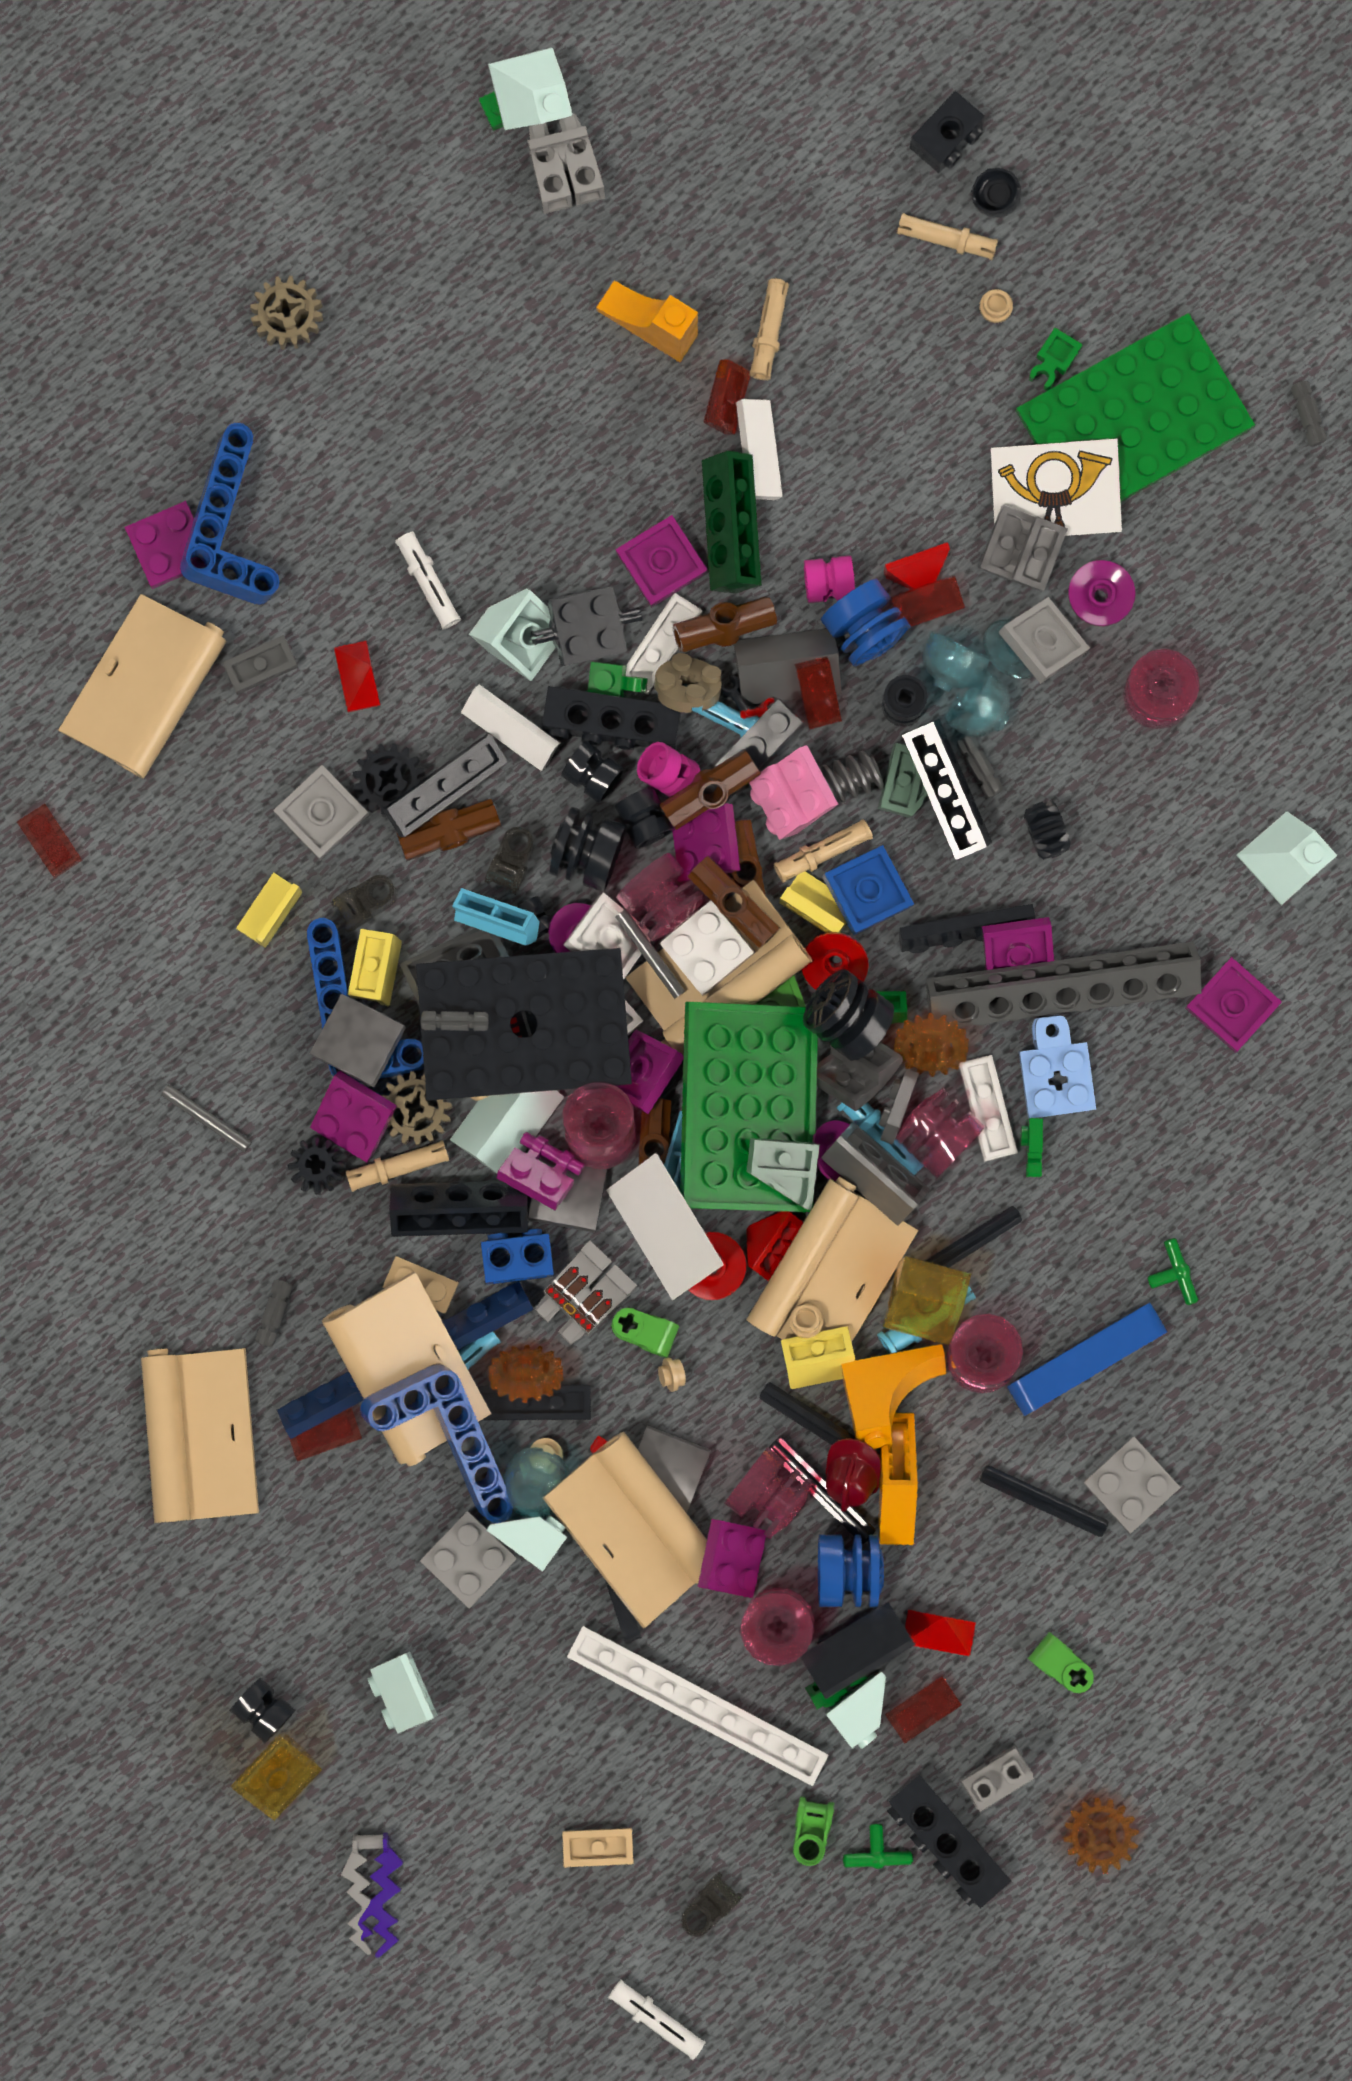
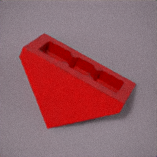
[883,542,950,597]
[334,641,381,713]
[746,1211,803,1282]
[905,1610,976,1656]

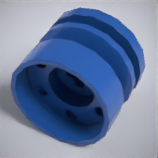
[820,578,911,667]
[818,1535,884,1607]

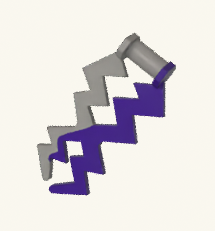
[341,1832,404,1958]

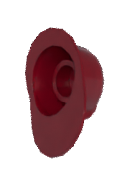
[826,1438,881,1512]

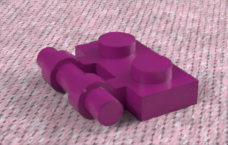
[496,1132,585,1210]

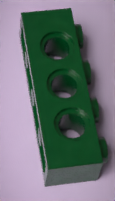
[701,451,762,594]

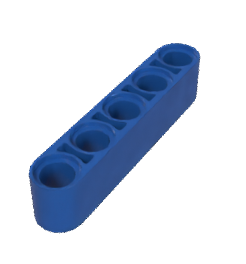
[1007,1302,1168,1416]

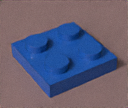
[822,845,914,936]

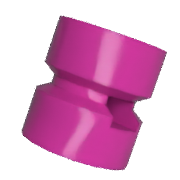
[804,555,855,604]
[637,742,701,797]

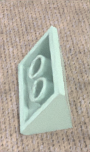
[450,1090,564,1174]

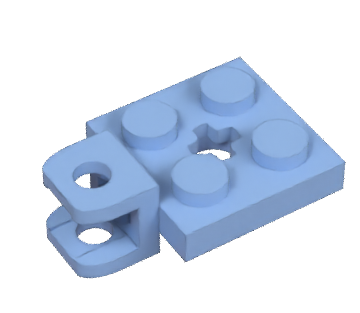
[1019,1015,1096,1119]

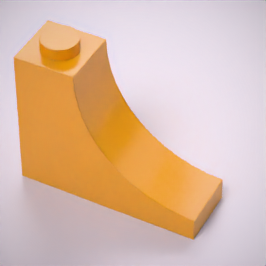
[596,280,698,362]
[841,1344,946,1449]
[878,1413,918,1545]

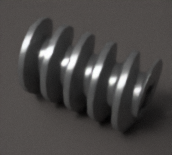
[821,751,883,803]

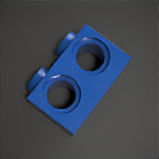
[481,1229,554,1285]

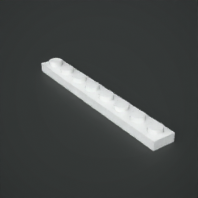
[567,1626,828,1786]

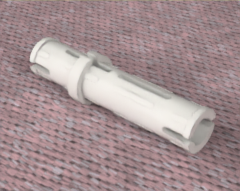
[395,532,461,629]
[608,1979,706,2060]

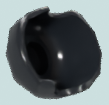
[971,167,1022,218]

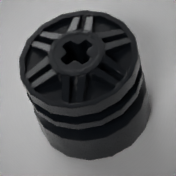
[549,807,627,892]
[803,969,894,1061]

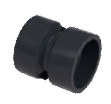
[882,675,928,727]
[561,741,625,803]
[615,787,675,849]
[230,1677,296,1744]

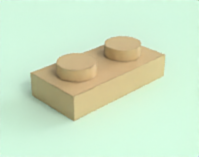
[382,1256,459,1314]
[562,1828,633,1867]

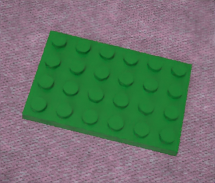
[1016,313,1255,502]
[680,1002,818,1212]

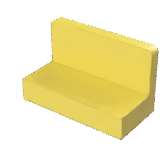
[779,871,846,933]
[236,872,303,948]
[348,929,402,1006]
[781,1326,855,1389]

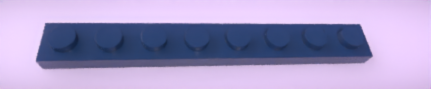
[277,1281,534,1439]

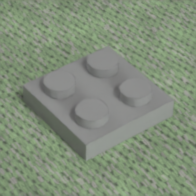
[998,597,1090,684]
[273,765,369,861]
[1083,1436,1181,1534]
[420,1511,517,1609]

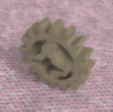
[250,276,323,350]
[381,1071,453,1146]

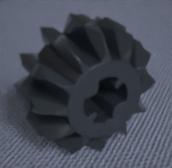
[1024,800,1071,860]
[288,1137,346,1195]

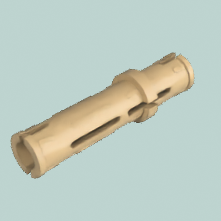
[897,213,998,260]
[749,279,789,380]
[774,819,873,883]
[345,1140,449,1192]

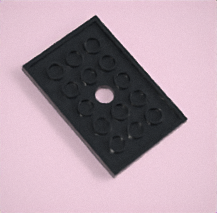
[416,948,632,1101]

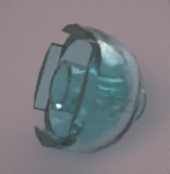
[922,631,991,692]
[946,669,1010,738]
[502,1447,570,1518]

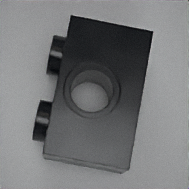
[909,90,985,174]

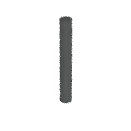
[615,909,685,999]
[161,1084,252,1153]

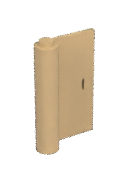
[59,594,227,779]
[625,880,812,1056]
[746,1176,919,1343]
[322,1272,491,1466]
[141,1349,259,1523]
[543,1432,707,1628]

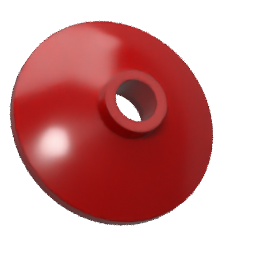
[802,932,869,990]
[688,1232,746,1300]

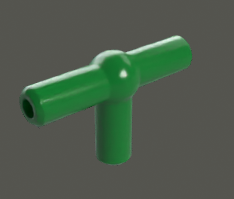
[1147,1238,1199,1305]
[843,1824,913,1869]

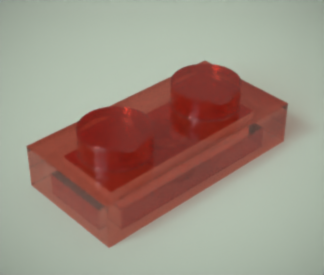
[703,359,750,435]
[890,575,965,627]
[795,656,842,729]
[17,803,83,879]
[289,1407,363,1462]
[885,1676,962,1744]

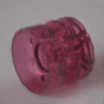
[1123,649,1200,730]
[616,853,707,942]
[563,1082,636,1169]
[895,1087,986,1179]
[946,1314,1023,1394]
[724,1447,814,1539]
[740,1587,815,1666]

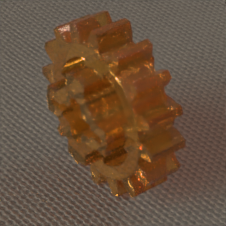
[894,1013,969,1077]
[489,1345,563,1403]
[1062,1797,1139,1874]

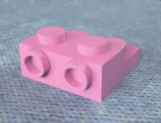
[749,745,838,840]

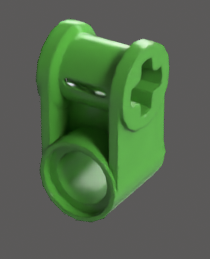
[611,1308,680,1358]
[1027,1632,1094,1693]
[793,1796,834,1866]

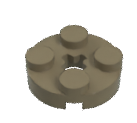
[654,653,722,713]

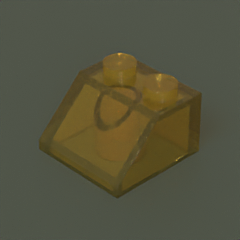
[882,1256,971,1345]
[231,1732,322,1821]

